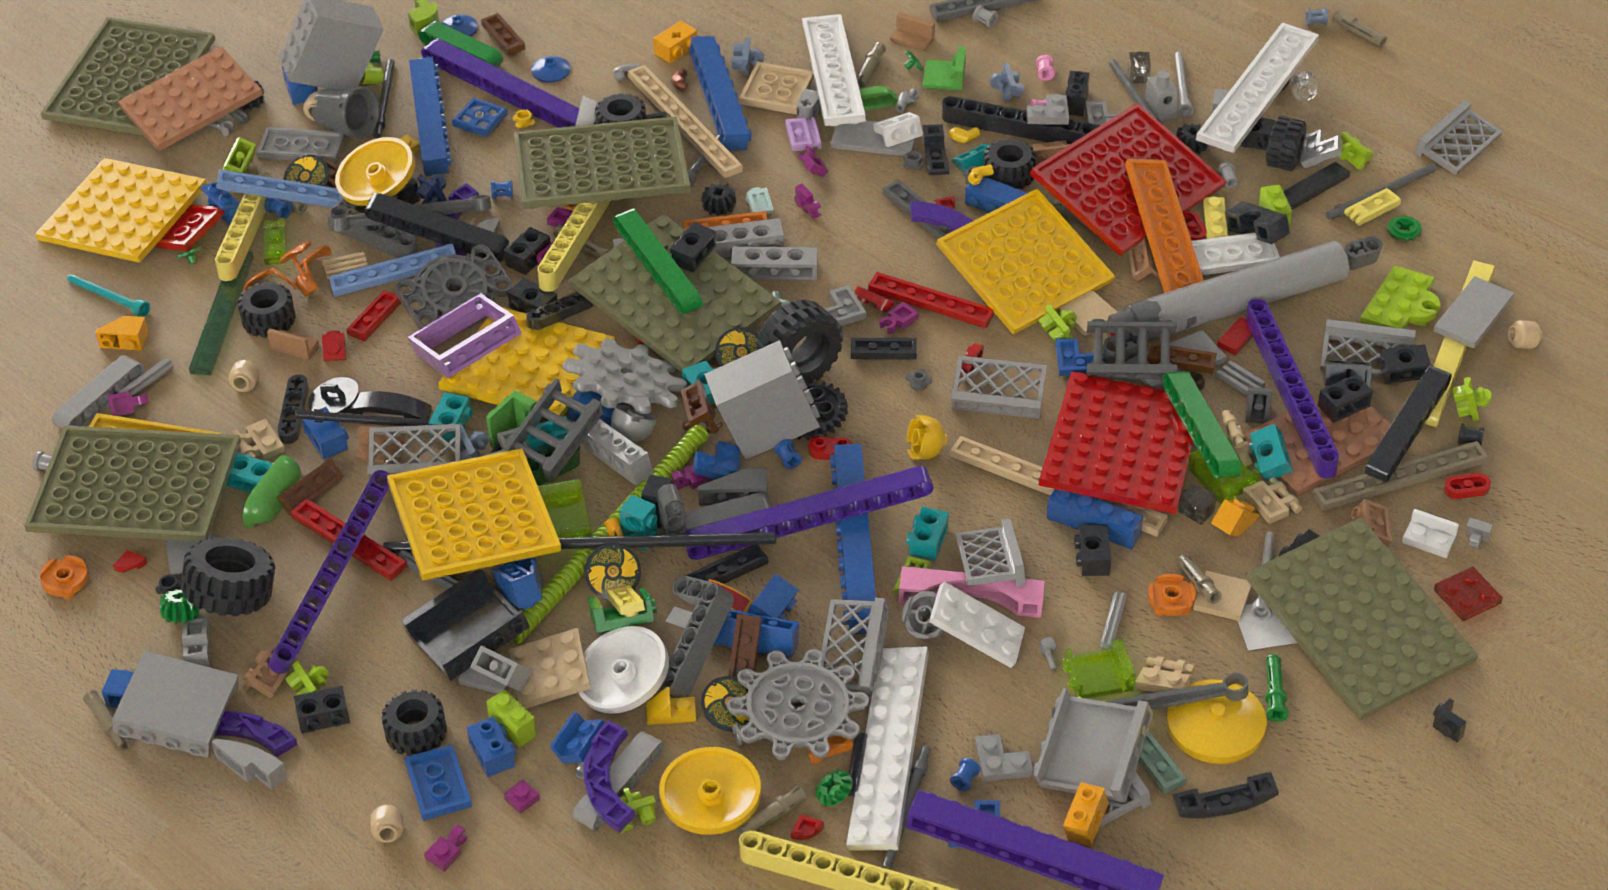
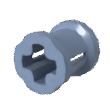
[1305,8,1328,26]

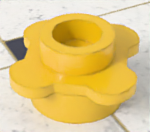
[513,110,535,128]

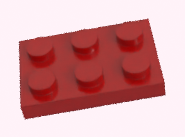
[156,204,225,251]

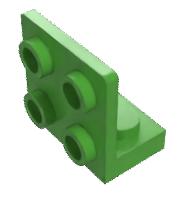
[923,46,966,90]
[486,390,539,448]

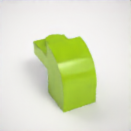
[407,0,439,37]

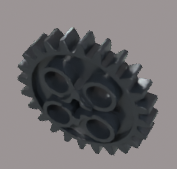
[798,380,848,441]

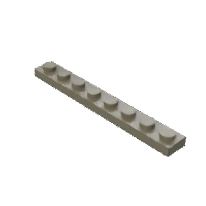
[1312,441,1488,511]

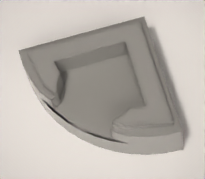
[476,219,500,233]

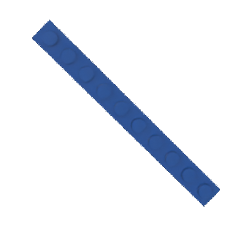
[830,444,876,634]

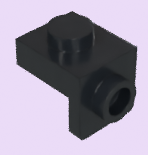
[1433,698,1467,743]

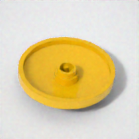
[335,137,415,206]
[1166,679,1267,764]
[659,747,761,835]

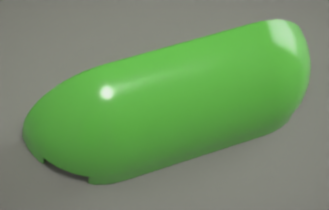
[821,86,898,118]
[243,455,302,528]

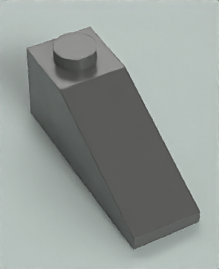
[698,468,768,505]

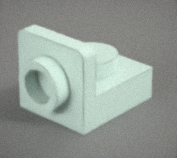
[745,187,774,214]

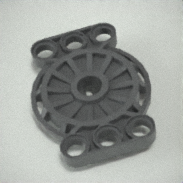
[396,245,512,329]

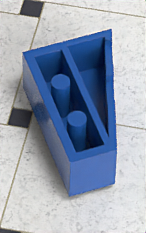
[491,557,543,609]

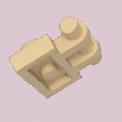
[1222,410,1253,467]
[231,419,285,460]
[1243,477,1302,524]
[1135,656,1196,692]

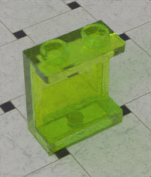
[1188,437,1260,504]
[538,479,592,538]
[1062,638,1136,699]

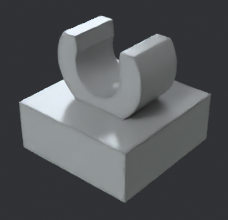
[1466,518,1492,548]

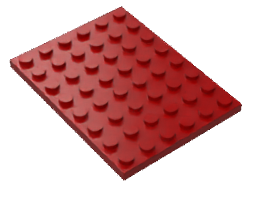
[1030,103,1227,256]
[1038,372,1193,514]

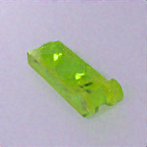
[263,218,286,265]

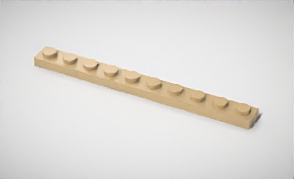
[628,65,743,178]
[950,436,1168,537]

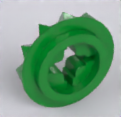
[1387,216,1422,242]
[815,768,852,806]

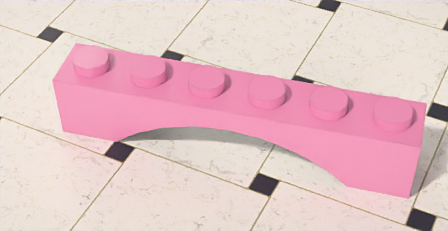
[898,566,1044,618]

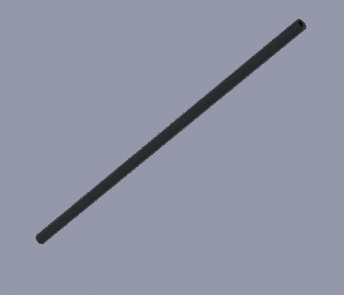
[383,532,776,553]

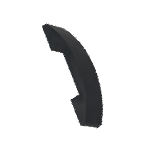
[923,124,949,175]
[339,391,432,419]
[1173,772,1279,819]

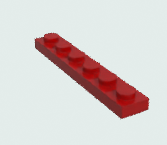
[868,272,995,329]
[290,498,407,581]

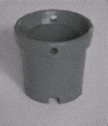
[312,86,380,139]

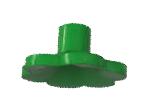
[904,50,924,70]
[176,245,202,264]

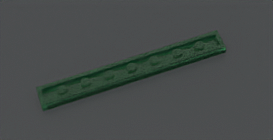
[189,252,254,375]

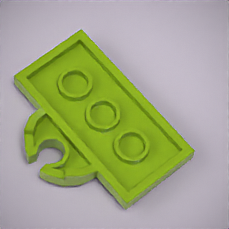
[1360,265,1440,329]

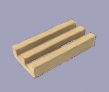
[322,251,368,279]

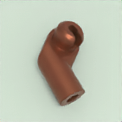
[671,68,688,91]

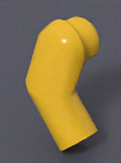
[949,127,980,144]
[968,165,993,185]

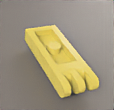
[1344,188,1401,226]

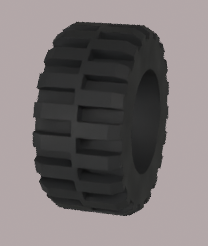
[756,299,843,384]
[181,537,275,616]

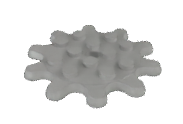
[562,338,688,414]
[727,649,869,760]

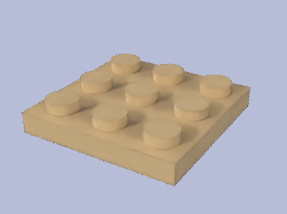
[739,62,814,115]
[509,628,592,709]

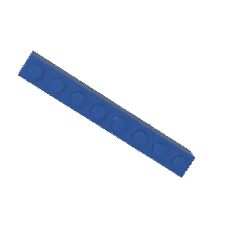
[689,36,752,151]
[409,57,452,176]

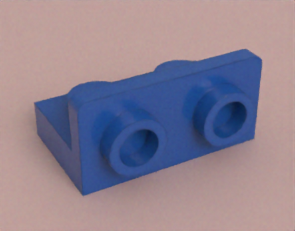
[201,182,240,225]
[550,712,605,764]

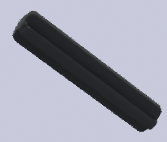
[848,732,868,797]

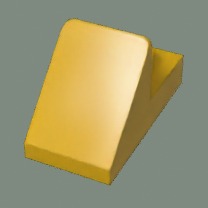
[646,687,696,725]

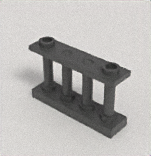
[1087,319,1177,380]
[504,378,603,482]

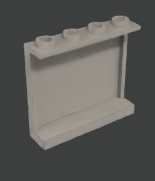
[112,651,238,758]
[1033,688,1153,803]

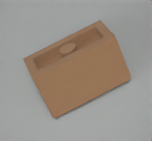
[890,12,935,51]
[1129,238,1160,282]
[267,329,319,360]
[355,425,405,464]

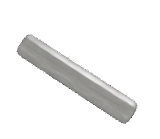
[117,358,173,397]
[1100,591,1126,651]

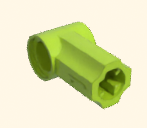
[360,62,383,85]

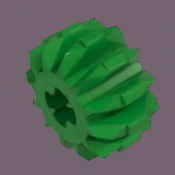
[159,589,200,624]

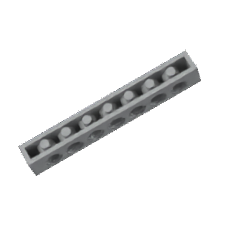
[613,218,784,258]

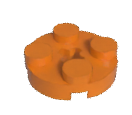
[40,555,90,599]
[1148,574,1196,616]

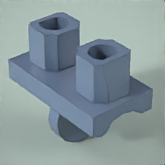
[732,38,764,76]
[989,63,1024,102]
[449,425,489,461]

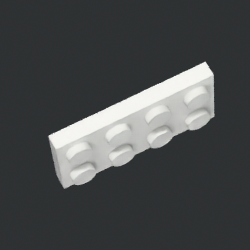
[1192,233,1280,275]
[929,581,1025,668]

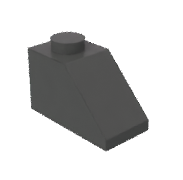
[1245,387,1272,423]

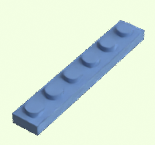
[216,169,343,208]
[329,243,456,297]

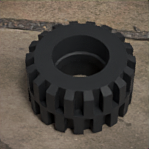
[595,93,646,124]
[1266,116,1307,172]
[984,138,1036,189]
[238,282,296,338]
[381,689,447,756]

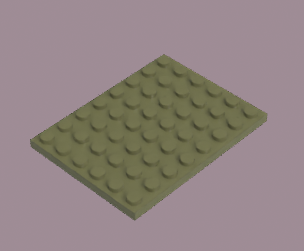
[41,17,215,136]
[514,117,691,209]
[568,214,781,372]
[24,426,241,542]
[1245,517,1478,720]

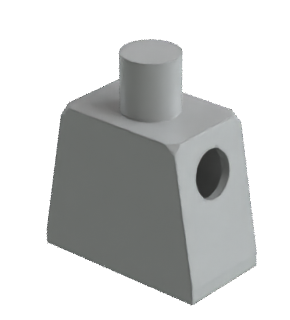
[1144,71,1177,122]

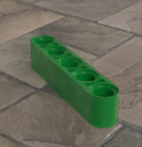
[418,21,503,67]

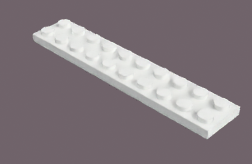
[802,14,866,126]
[1196,23,1319,153]
[846,647,929,851]

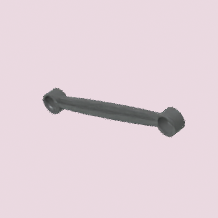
[328,195,491,232]
[1052,673,1249,718]

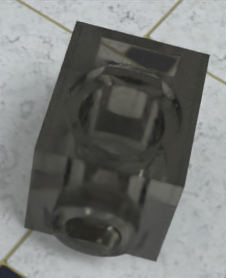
[1128,51,1151,83]
[1179,483,1217,525]

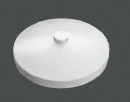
[578,626,669,714]

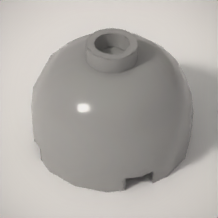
[611,404,657,442]
[902,591,946,640]

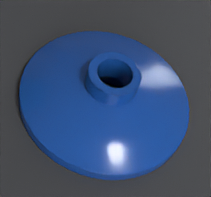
[441,14,478,37]
[531,56,571,83]

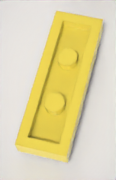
[1203,197,1228,239]
[606,585,645,617]

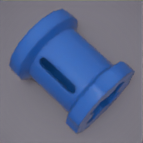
[491,180,513,199]
[264,198,292,219]
[774,439,802,469]
[950,758,981,792]

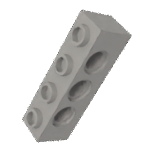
[731,247,818,280]
[583,419,654,485]

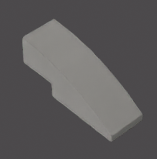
[182,616,211,667]
[212,739,287,790]

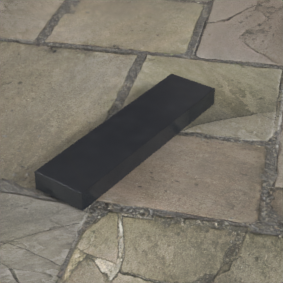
[1284,161,1350,210]
[675,545,769,584]

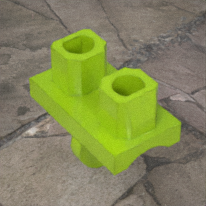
[1338,132,1374,169]
[1038,304,1077,344]
[1452,377,1492,421]
[285,660,329,695]
[620,787,656,833]

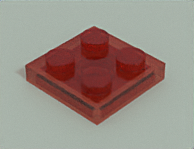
[1434,566,1503,621]

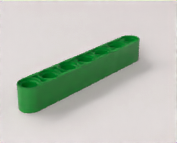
[613,208,703,315]
[1163,371,1241,479]

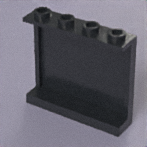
[401,568,530,681]

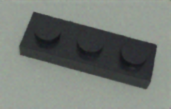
[851,338,917,360]

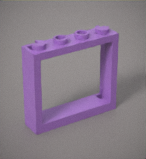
[408,293,522,378]

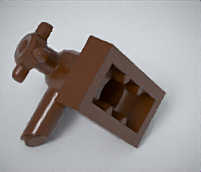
[681,380,723,434]

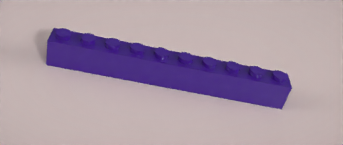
[906,790,1164,890]

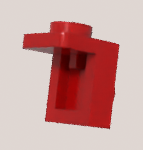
[322,330,346,362]

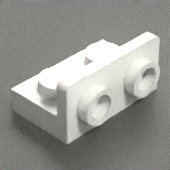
[873,112,923,147]
[1402,509,1459,559]

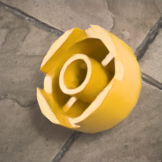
[906,414,947,461]

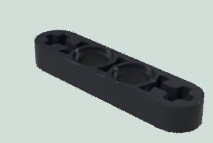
[526,292,594,330]
[278,374,309,444]

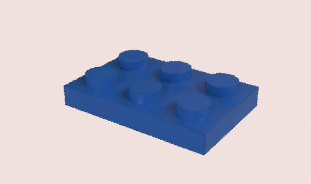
[404,744,472,821]

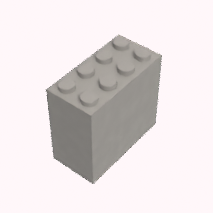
[279,0,384,89]
[705,340,820,460]

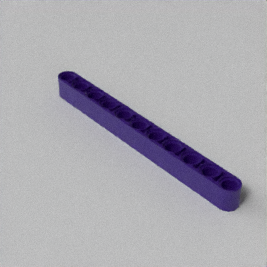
[421,38,596,128]
[1246,299,1339,479]
[684,466,934,560]
[268,470,390,674]

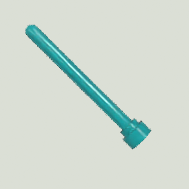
[67,274,150,317]

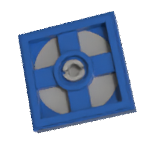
[452,98,508,137]

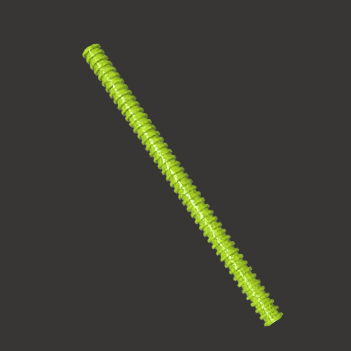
[511,425,709,644]

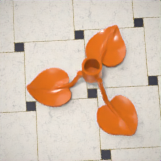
[243,241,332,297]

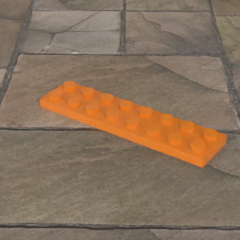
[1125,159,1204,293]

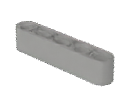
[52,355,144,430]
[573,731,665,831]

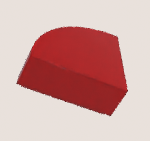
[935,196,955,209]
[113,550,147,572]
[791,814,824,840]

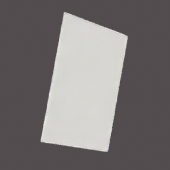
[1238,604,1297,650]

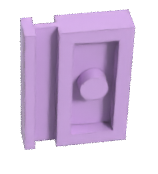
[785,117,821,152]

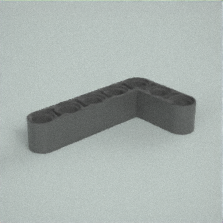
[330,198,418,258]
[657,484,772,535]
[660,576,734,698]

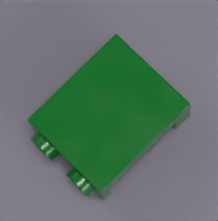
[587,587,657,633]

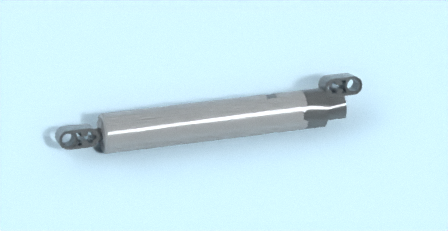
[1103,236,1383,364]

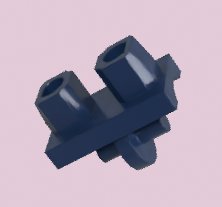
[416,174,447,204]

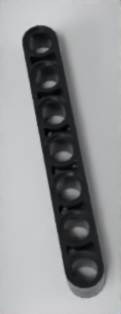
[364,193,509,262]
[1365,365,1452,483]

